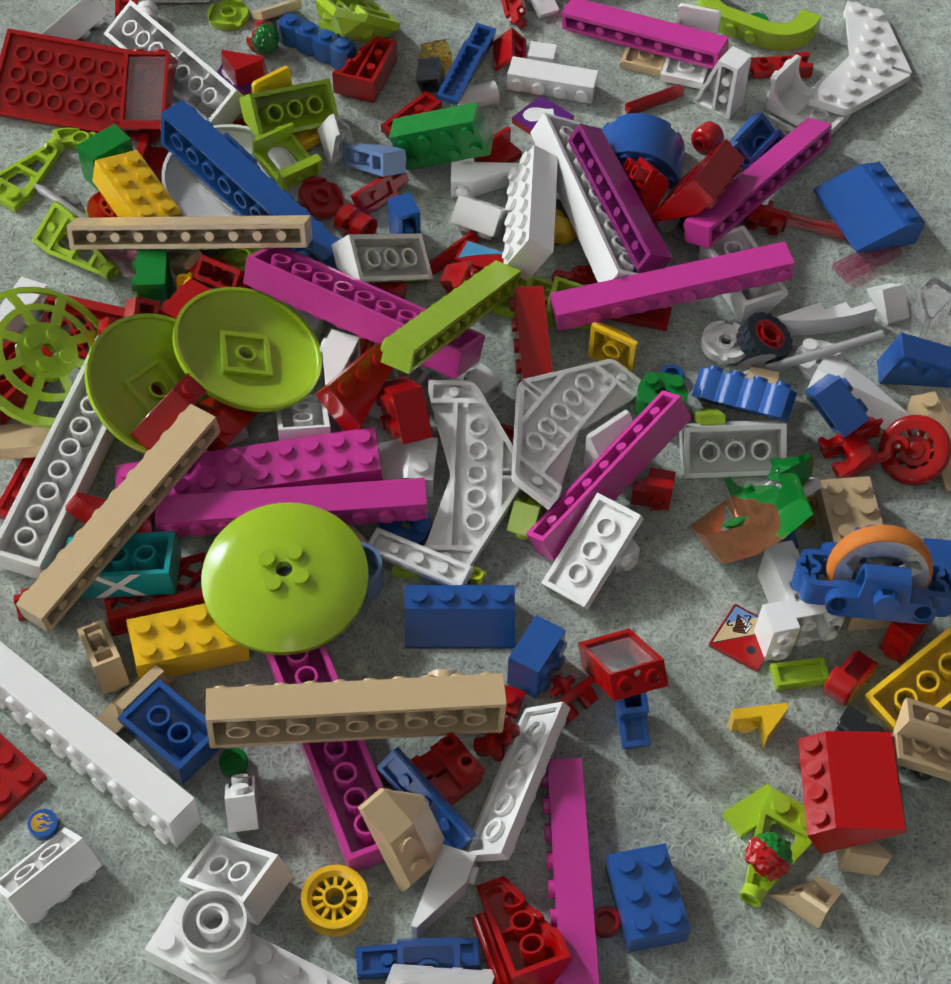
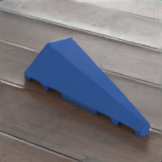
[729,112,785,172]

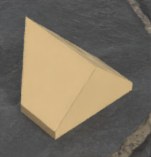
[769,875,842,928]

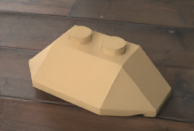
[358,788,445,893]

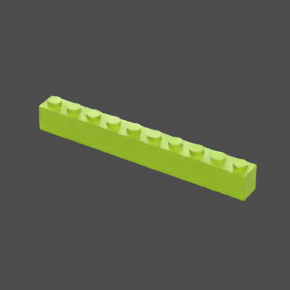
[381,260,522,374]

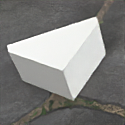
[867,283,910,325]

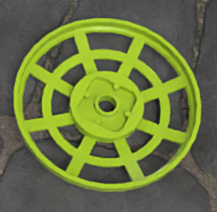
[0,286,99,429]

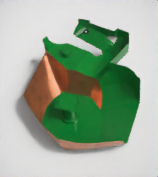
[691,454,814,564]

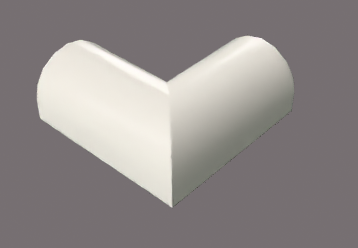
[444,73,500,107]

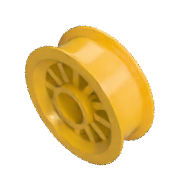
[301,865,369,937]

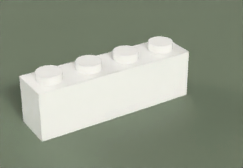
[507,56,598,104]

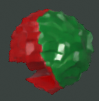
[246,20,279,55]
[744,832,793,882]

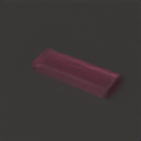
[832,245,902,283]

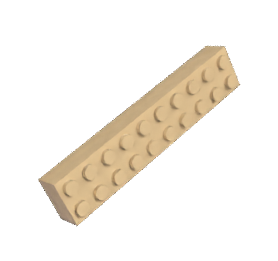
[206,672,506,748]

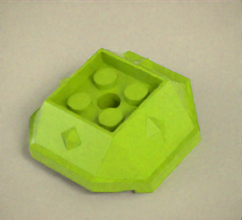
[315,0,401,43]

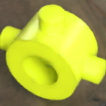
[468,566,487,585]

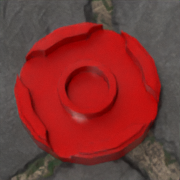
[297,176,344,219]

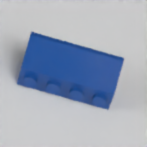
[404,585,515,649]

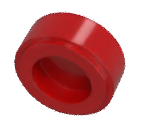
[594,906,621,938]

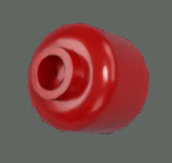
[691,121,724,155]

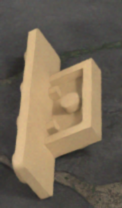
[95,665,180,736]

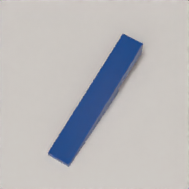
[436,22,496,106]

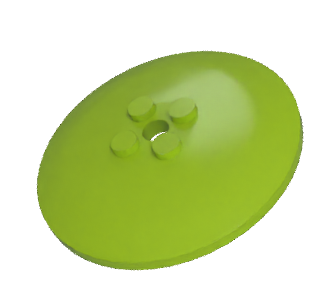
[173,287,322,412]
[85,313,211,454]
[201,502,369,655]

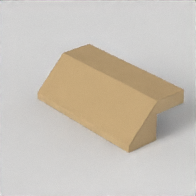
[893,698,951,782]

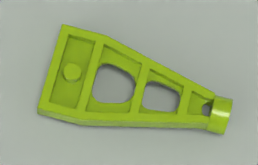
[0,136,66,213]
[31,201,120,281]
[739,788,812,907]

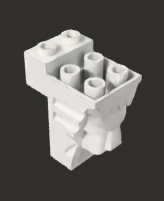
[754,540,845,661]

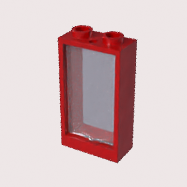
[119,49,175,137]
[578,628,669,701]

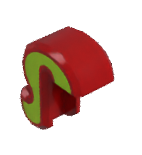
[824,650,878,707]

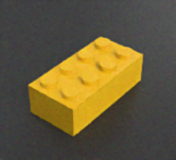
[92,150,183,217]
[126,604,250,681]
[864,626,951,734]

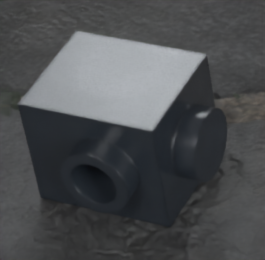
[416,57,445,93]

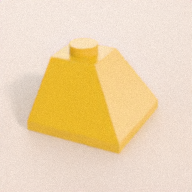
[588,322,638,373]

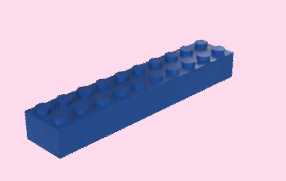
[161,99,340,271]

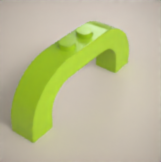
[696,0,822,51]

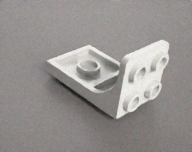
[660,3,721,89]
[766,54,850,135]

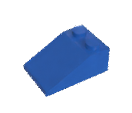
[117,679,221,785]

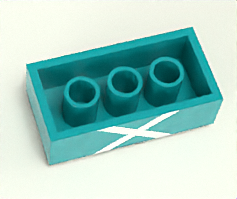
[66,531,182,599]

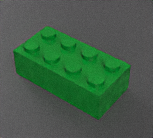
[389,102,494,170]

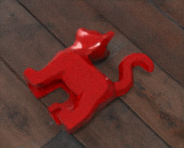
[818,417,911,478]

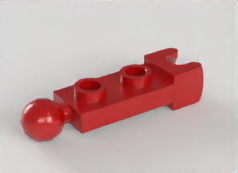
[749,52,813,79]

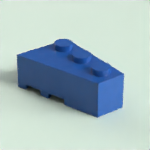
[877,333,951,388]

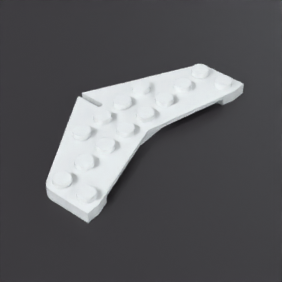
[808,1,912,116]
[511,359,641,510]
[424,380,522,566]

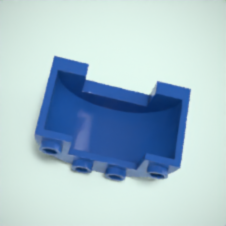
[602,113,685,189]

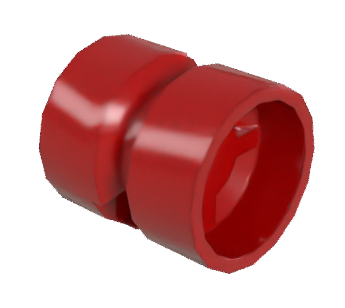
[333,203,378,236]

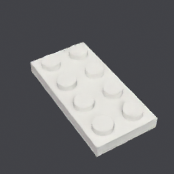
[541,493,644,610]

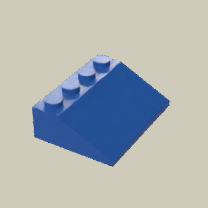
[813,162,925,253]

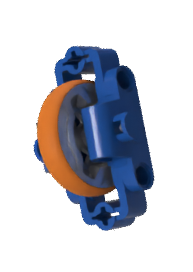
[791,525,951,624]

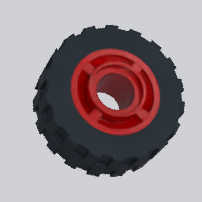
[736,312,793,365]

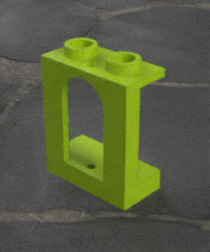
[252,122,322,191]

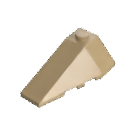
[906,391,951,493]

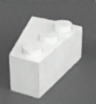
[692,46,752,119]
[385,964,494,984]

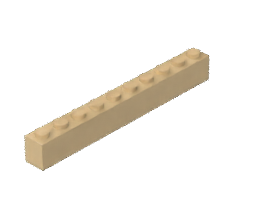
[66,215,313,250]
[16,404,221,633]

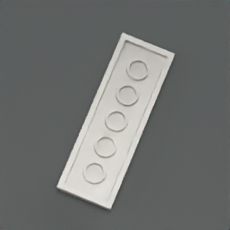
[465,702,570,862]

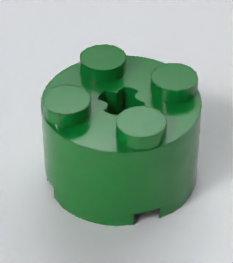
[635,372,688,416]

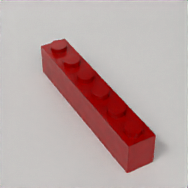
[509,286,552,386]

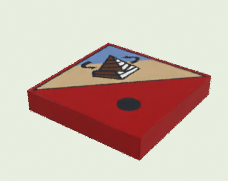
[708,604,765,672]

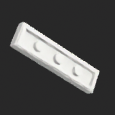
[368,527,474,585]

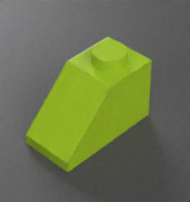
[507,493,546,540]

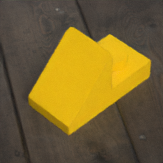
[728,703,789,748]

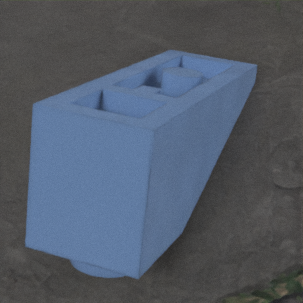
[343,142,407,177]

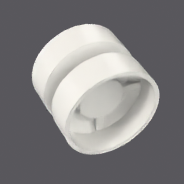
[179,888,252,972]

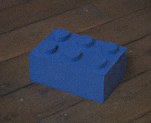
[605,843,691,953]

